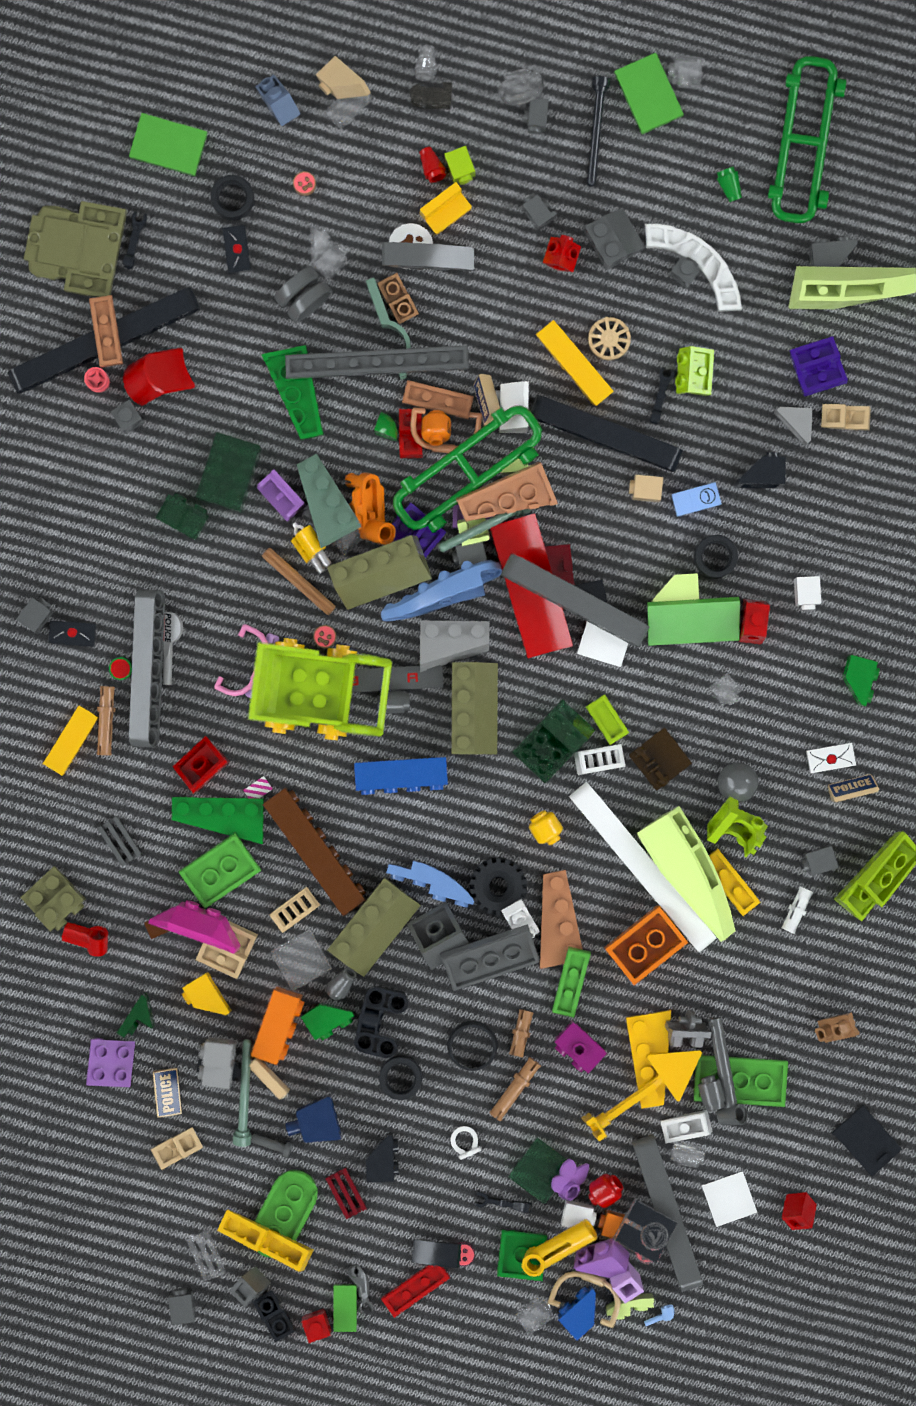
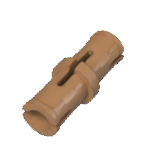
[509,1009,534,1057]

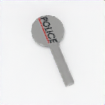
[163,612,183,685]

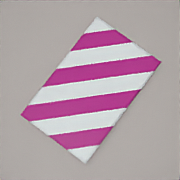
[243,776,272,798]

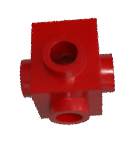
[543,235,581,272]

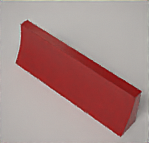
[490,513,573,658]

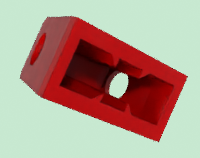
[739,599,770,644]

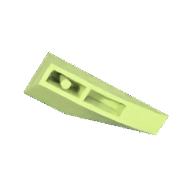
[789,266,916,309]
[637,806,735,942]

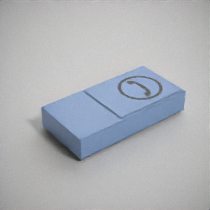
[671,482,721,517]

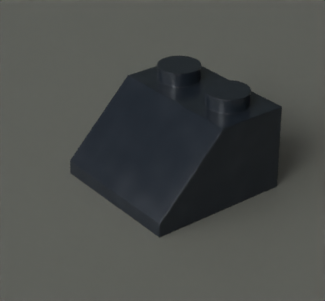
[734,452,786,489]

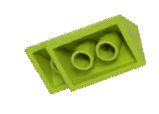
[834,831,916,922]

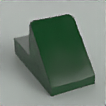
[117,992,155,1038]

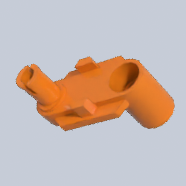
[345,472,396,545]

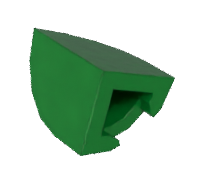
[374,412,398,442]

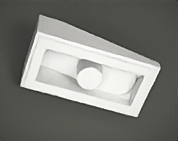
[660,1110,712,1143]

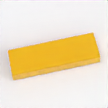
[43,705,99,776]
[709,848,760,916]

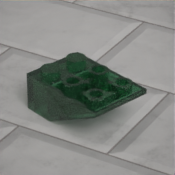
[512,699,596,783]

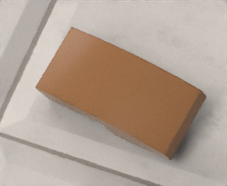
[377,272,419,324]

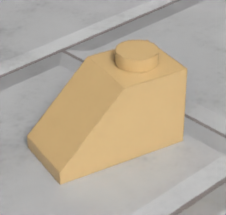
[316,56,371,99]

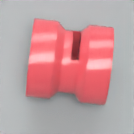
[84,367,110,393]

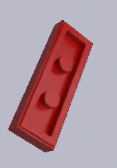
[381,1265,450,1318]

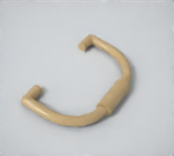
[548,1271,621,1328]

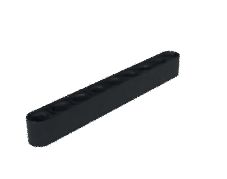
[7,287,201,394]

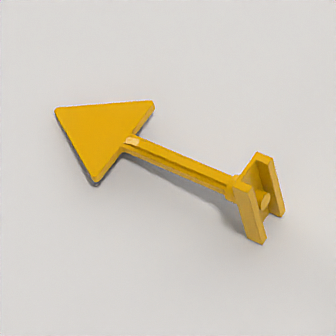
[582,1050,702,1141]

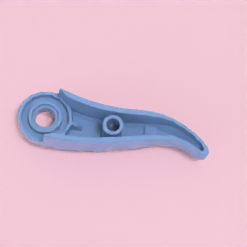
[381,560,502,621]

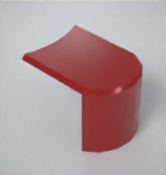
[123,347,195,406]

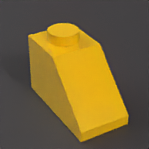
[182,972,232,1015]

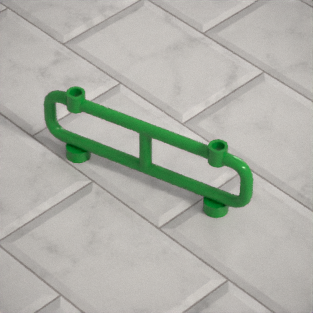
[768,56,847,223]
[393,405,542,533]

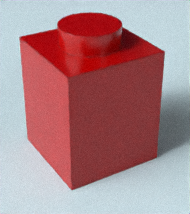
[301,1308,332,1343]

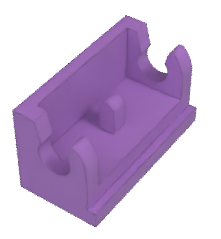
[257,469,306,522]

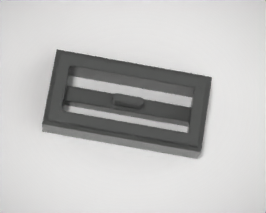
[97,816,142,866]

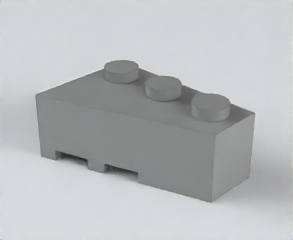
[420,621,489,672]

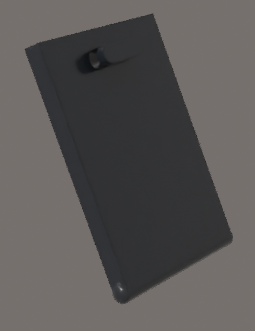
[832,1104,902,1177]

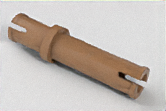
[97,686,116,755]
[489,1057,541,1121]

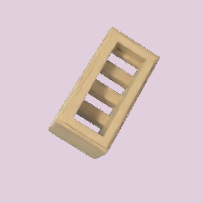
[269,887,320,933]

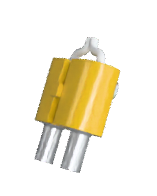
[291,522,331,574]

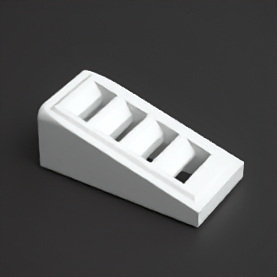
[574,744,625,775]

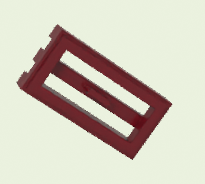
[325,1167,367,1220]

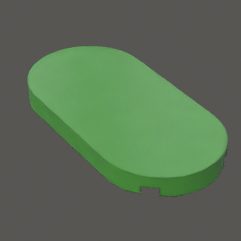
[255,1170,318,1258]

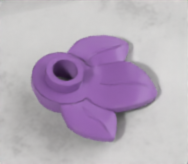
[551,1159,589,1201]

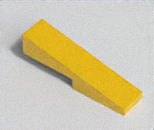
[535,320,614,406]
[217,1209,314,1272]

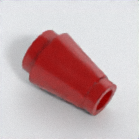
[419,147,446,183]

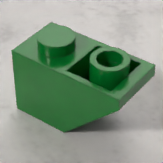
[842,655,880,707]
[301,1003,355,1041]

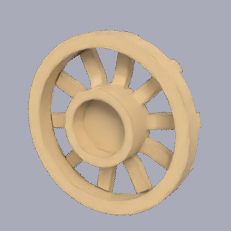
[588,317,631,360]

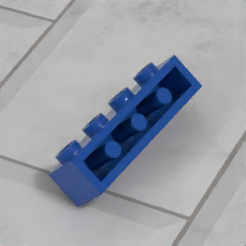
[354,757,448,795]

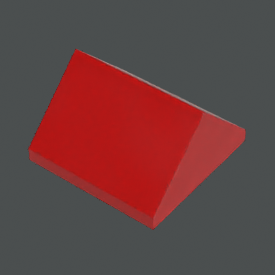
[173,736,230,793]

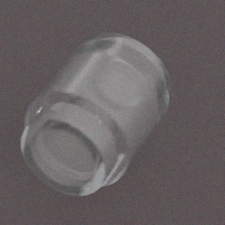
[670,1141,705,1168]

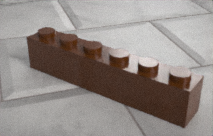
[263,788,367,916]

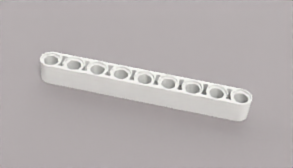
[569,782,717,953]

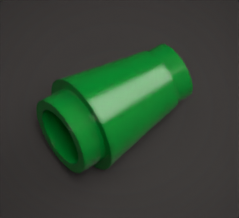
[716,166,742,202]

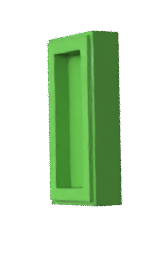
[334,1284,357,1332]

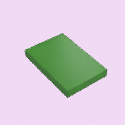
[614,53,684,134]
[129,113,208,176]
[179,832,261,909]

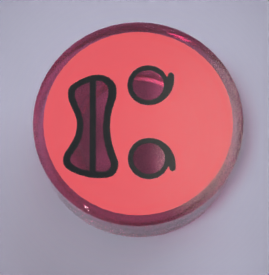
[458,1242,475,1266]

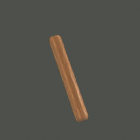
[262,548,335,615]

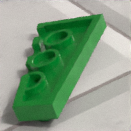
[261,345,324,440]
[172,797,264,844]

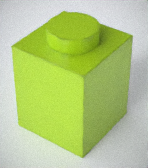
[444,146,475,185]

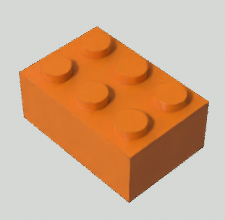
[604,905,688,985]
[251,986,305,1065]

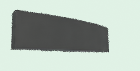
[382,242,474,272]

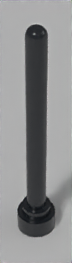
[587,76,611,187]

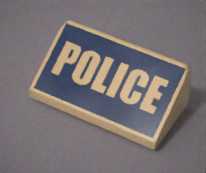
[473,374,500,425]
[828,774,879,802]
[153,1068,182,1118]

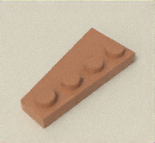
[456,461,558,521]

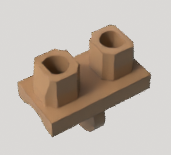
[815,1012,860,1043]

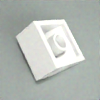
[496,381,529,433]

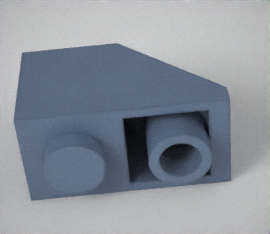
[255,75,300,126]

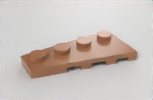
[540,870,583,969]

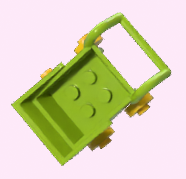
[248,638,392,740]

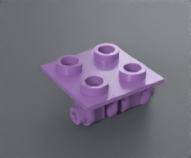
[86,1038,135,1087]

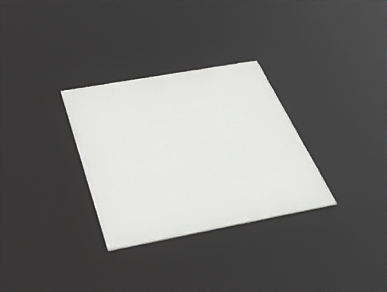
[702,1171,757,1227]

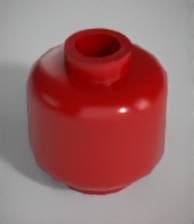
[588,1173,623,1208]

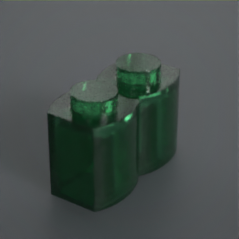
[155,493,210,541]

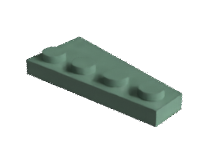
[297,454,361,548]

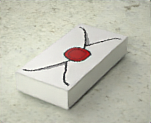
[806,743,856,773]

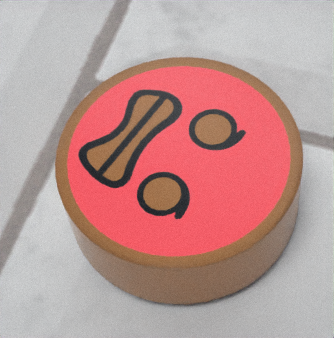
[293,171,316,196]
[313,625,337,648]

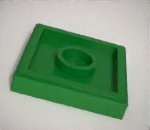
[497,1229,547,1281]

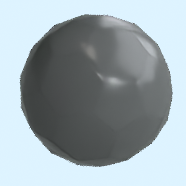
[717,762,758,803]

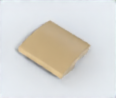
[196,921,258,979]
[249,1058,290,1099]

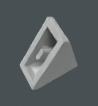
[774,407,812,446]

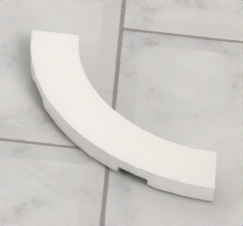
[645,224,742,312]

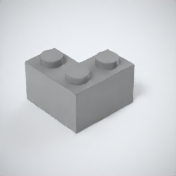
[198,1037,237,1089]

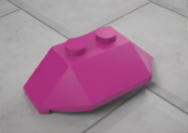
[148,900,241,954]

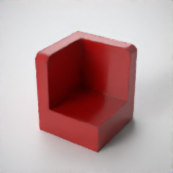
[782,1192,817,1230]

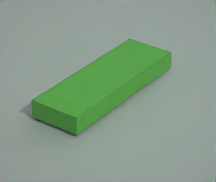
[552,946,591,1018]

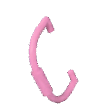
[214,624,268,696]

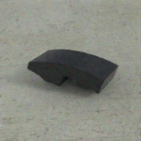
[412,1239,461,1268]
[253,1290,296,1343]

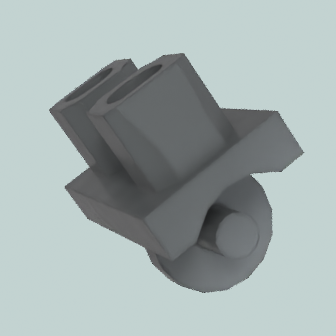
[665,1010,712,1048]

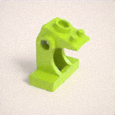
[707,797,768,857]

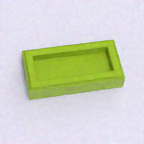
[586,695,629,745]

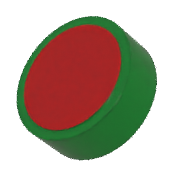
[109,657,132,680]

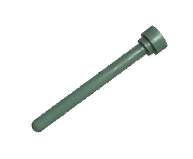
[439,509,531,552]
[233,1039,252,1147]

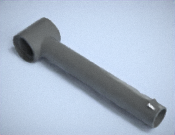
[708,1017,748,1126]

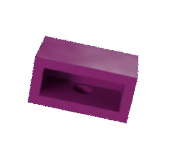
[554,1020,607,1074]

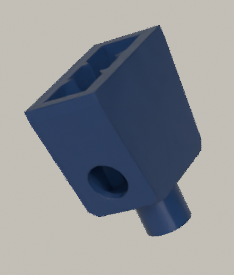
[285,1094,342,1143]

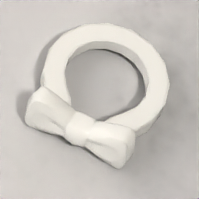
[451,1126,481,1160]

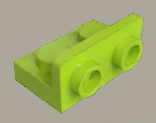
[675,346,714,396]

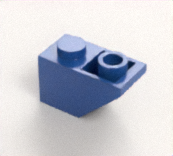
[557,1285,596,1340]

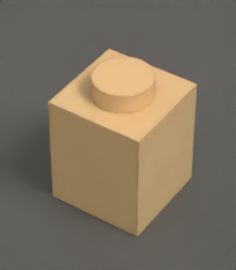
[629,475,663,502]

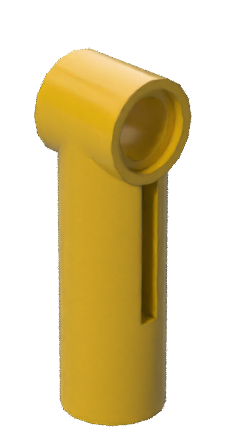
[522,1219,597,1276]

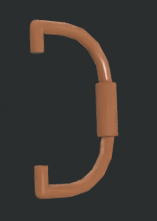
[410,408,482,453]

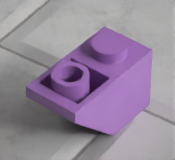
[574,1238,630,1278]

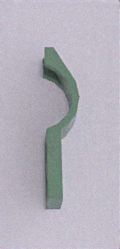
[366,278,411,380]

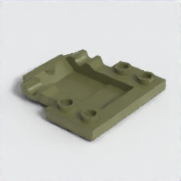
[24,201,127,297]

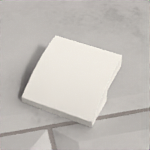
[577,622,628,667]

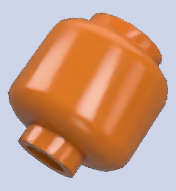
[421,410,451,446]

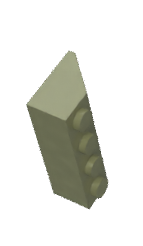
[327,535,432,610]
[452,662,498,754]
[327,877,421,977]

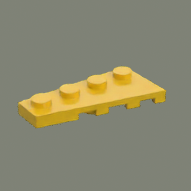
[626,1010,671,1109]

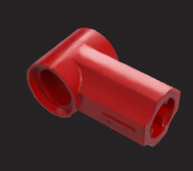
[62,922,108,957]

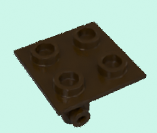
[629,727,692,791]

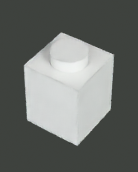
[794,576,821,610]
[561,1200,597,1228]

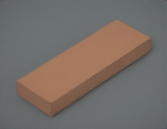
[89,295,123,368]
[402,380,474,419]

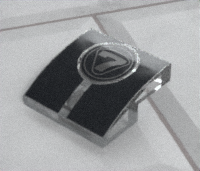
[613,1198,678,1264]

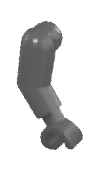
[347,1264,374,1315]

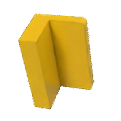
[420,182,472,235]

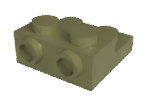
[20,866,86,931]

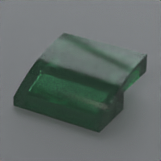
[508,1137,567,1204]

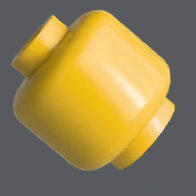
[529,810,563,846]

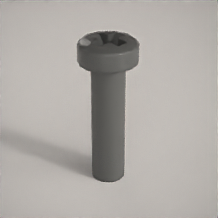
[251,1134,293,1158]

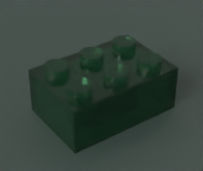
[196,432,262,514]

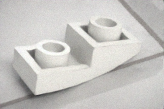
[501,900,540,938]

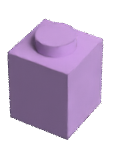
[610,1262,644,1303]

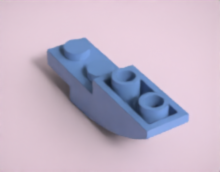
[387,860,474,908]

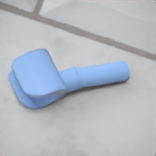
[644,1304,675,1326]

